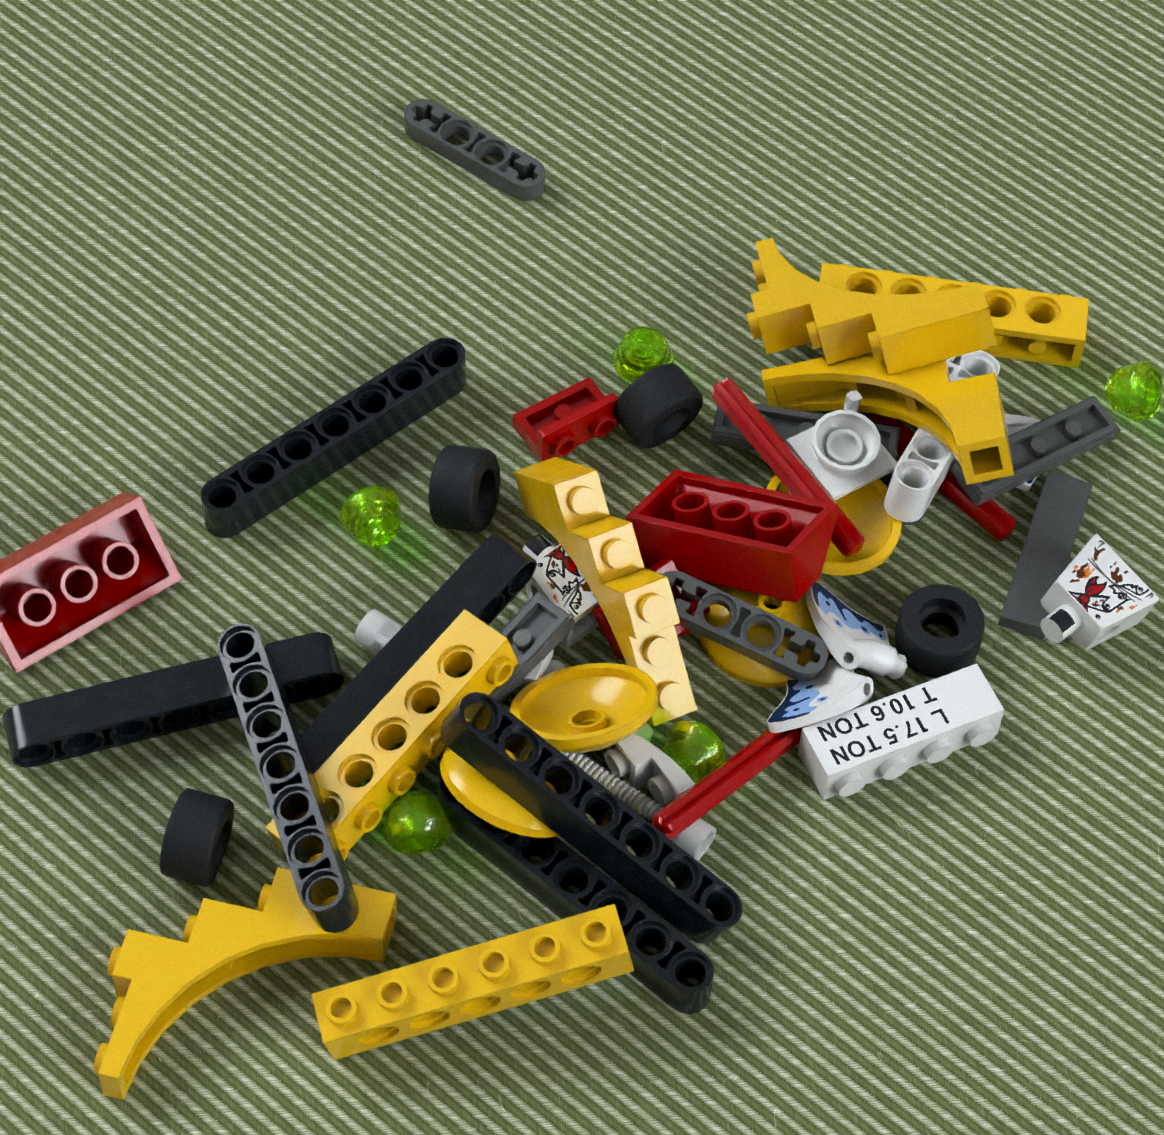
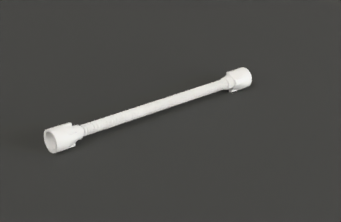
[354,609,717,861]

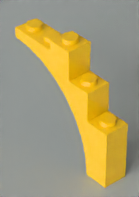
[746,238,997,376]
[761,353,1014,485]
[514,457,697,727]
[94,867,398,1100]

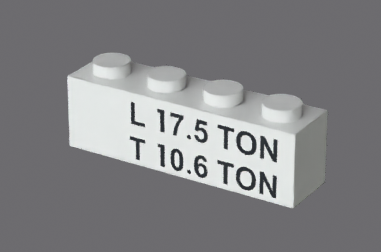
[798,664,1004,800]

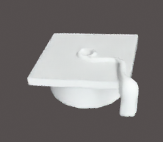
[786,390,897,501]

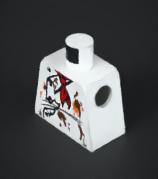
[523,534,599,649]
[1040,534,1160,649]

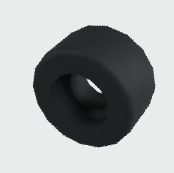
[614,363,703,449]
[428,444,500,533]
[895,584,985,678]
[159,788,234,887]

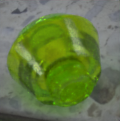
[613,327,674,383]
[1105,361,1163,423]
[339,486,401,547]
[663,720,726,784]
[383,791,452,854]

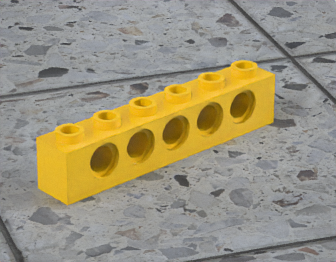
[819,262,1089,368]
[265,609,519,863]
[311,904,634,1061]

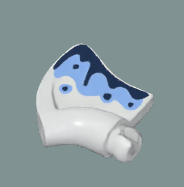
[805,582,907,679]
[767,657,874,733]

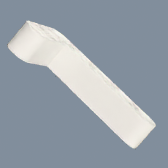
[883,350,1000,522]

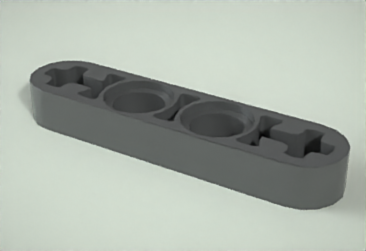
[404,99,546,201]
[661,571,828,681]

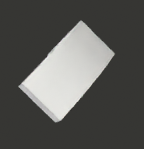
[604,734,695,806]

